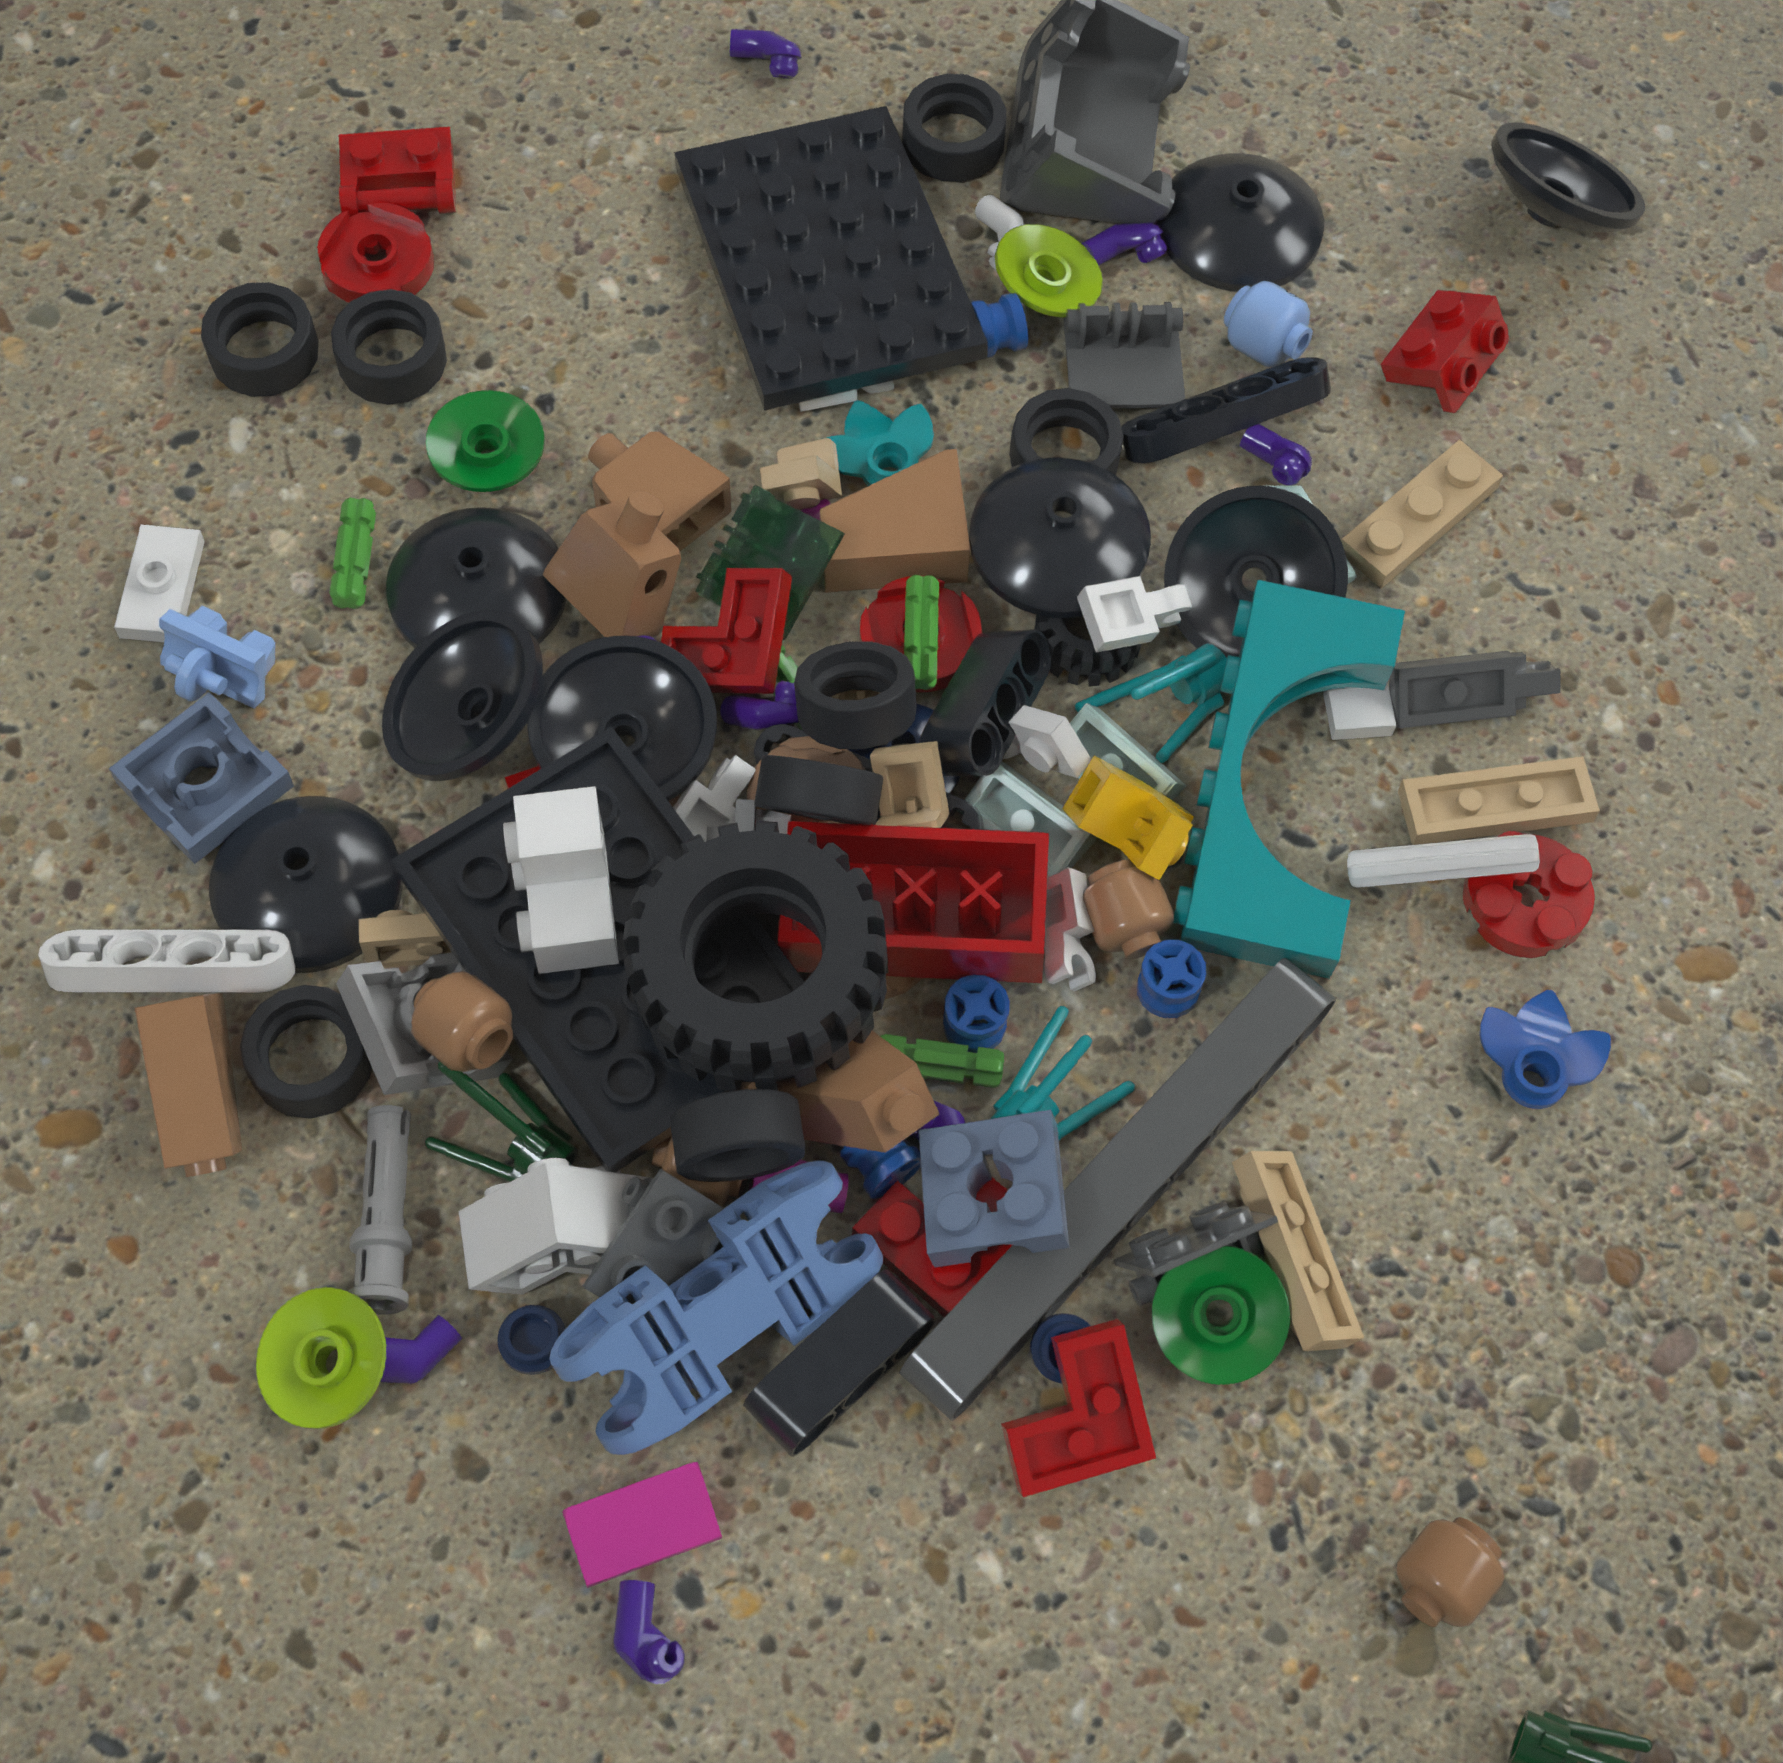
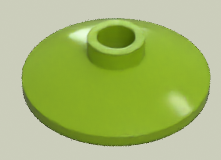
[995,224,1103,317]
[256,1287,386,1429]

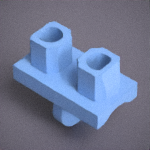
[159,605,275,709]

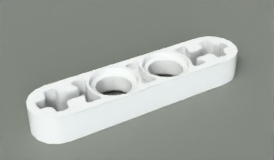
[38,930,295,993]

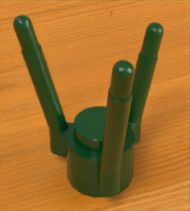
[425,1061,578,1182]
[1508,1710,1652,1763]

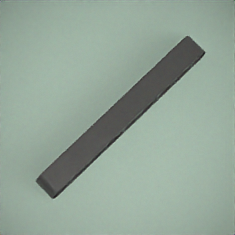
[899,958,1337,1421]

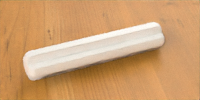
[1347,834,1540,888]

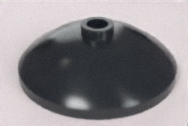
[1491,122,1645,232]
[1157,153,1324,292]
[969,457,1151,618]
[1164,485,1348,658]
[386,507,567,648]
[382,610,543,781]
[527,635,717,801]
[209,796,403,973]

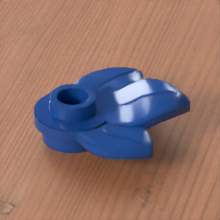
[1479,990,1611,1109]

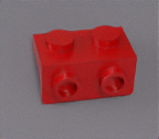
[1380,290,1509,413]

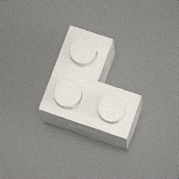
[503,786,619,974]
[459,1158,649,1295]

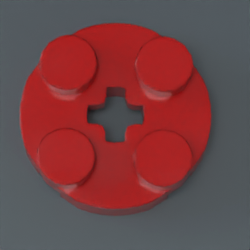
[317,202,435,303]
[860,576,982,693]
[1463,831,1595,958]

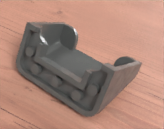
[1000,0,1190,224]

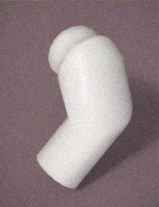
[975,195,1024,271]

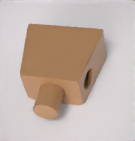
[588,432,732,551]
[543,491,681,637]

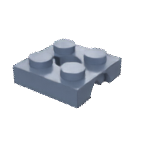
[109,692,294,864]
[919,1110,1069,1268]

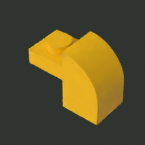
[1062,755,1194,880]

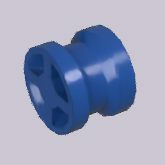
[971,293,1028,358]
[1137,940,1206,1018]
[943,975,1010,1053]
[840,1140,921,1199]

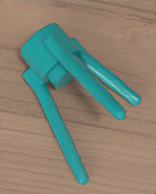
[1075,643,1227,763]
[991,1006,1135,1141]

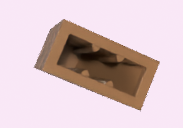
[809,449,970,593]
[135,992,242,1177]
[742,1031,939,1153]

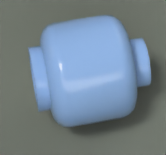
[1224,281,1313,367]

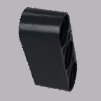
[919,629,1051,777]
[743,1269,937,1457]

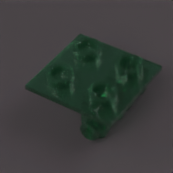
[695,485,845,641]

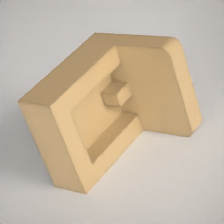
[760,438,842,509]
[870,741,949,828]

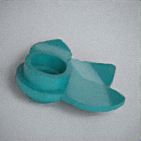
[823,400,934,486]

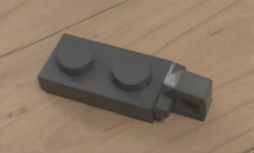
[1389,651,1561,728]

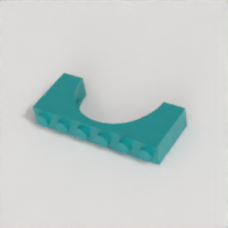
[1173,580,1405,979]

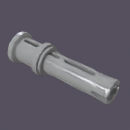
[348,1105,412,1315]

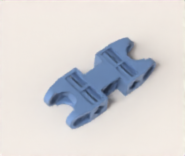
[549,1161,883,1455]

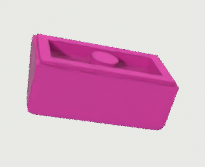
[562,1462,722,1588]

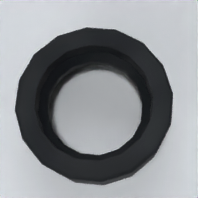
[902,73,1007,182]
[201,282,319,397]
[331,289,447,405]
[1009,388,1124,475]
[794,641,917,749]
[754,755,883,825]
[240,985,372,1119]
[670,1089,805,1182]

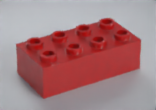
[778,821,1049,983]

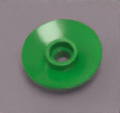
[425,390,545,492]
[1151,1246,1290,1385]

